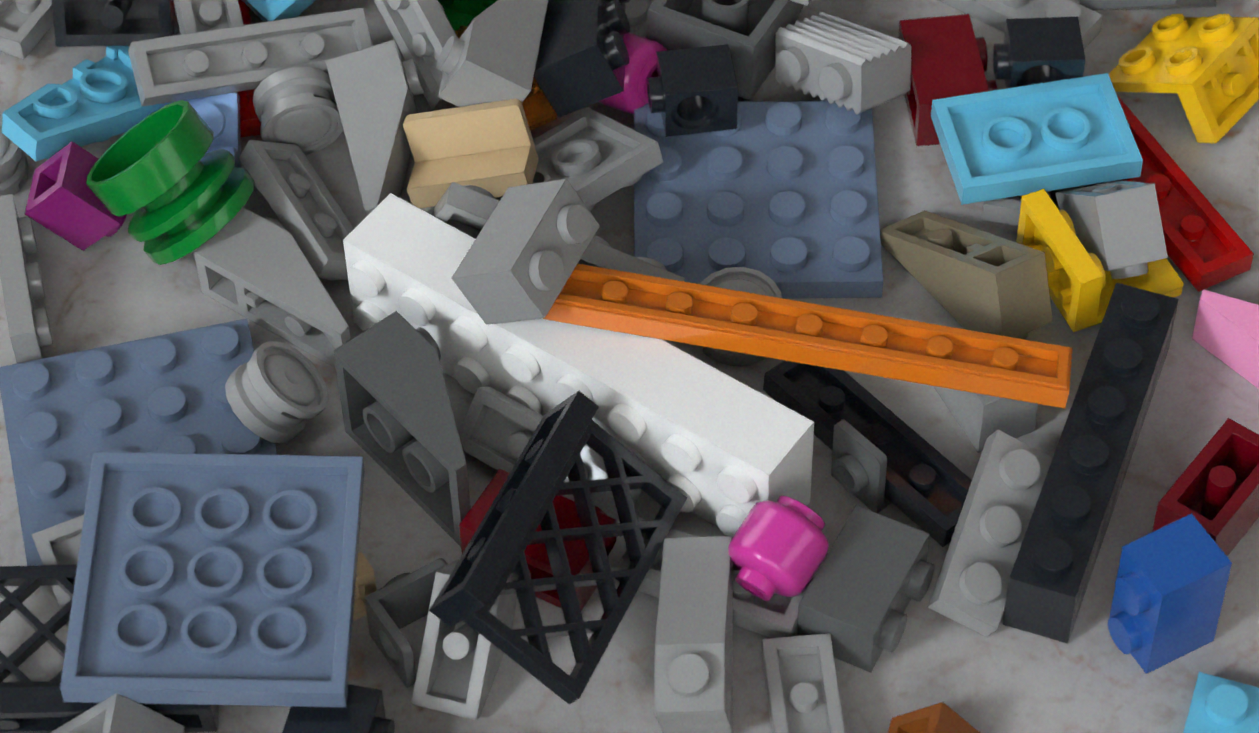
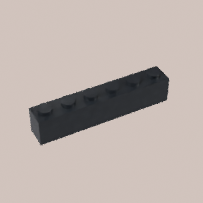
[1003,283,1179,644]

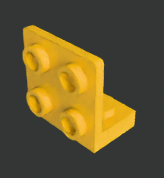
[1108,14,1259,144]
[1016,189,1184,332]

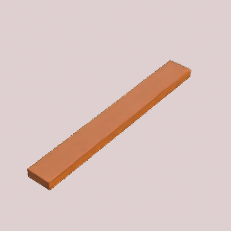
[543,263,1073,408]

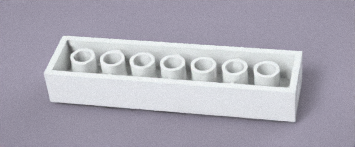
[343,193,814,538]

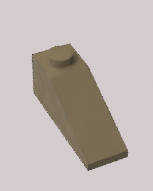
[880,210,1053,339]

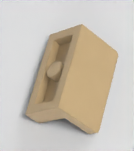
[403,99,539,208]

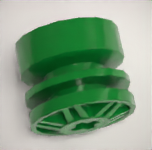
[86,100,254,265]

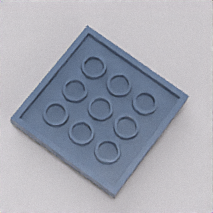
[634,101,883,298]
[0,318,277,566]
[60,451,365,707]

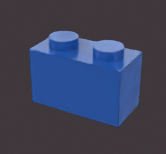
[1108,514,1232,674]

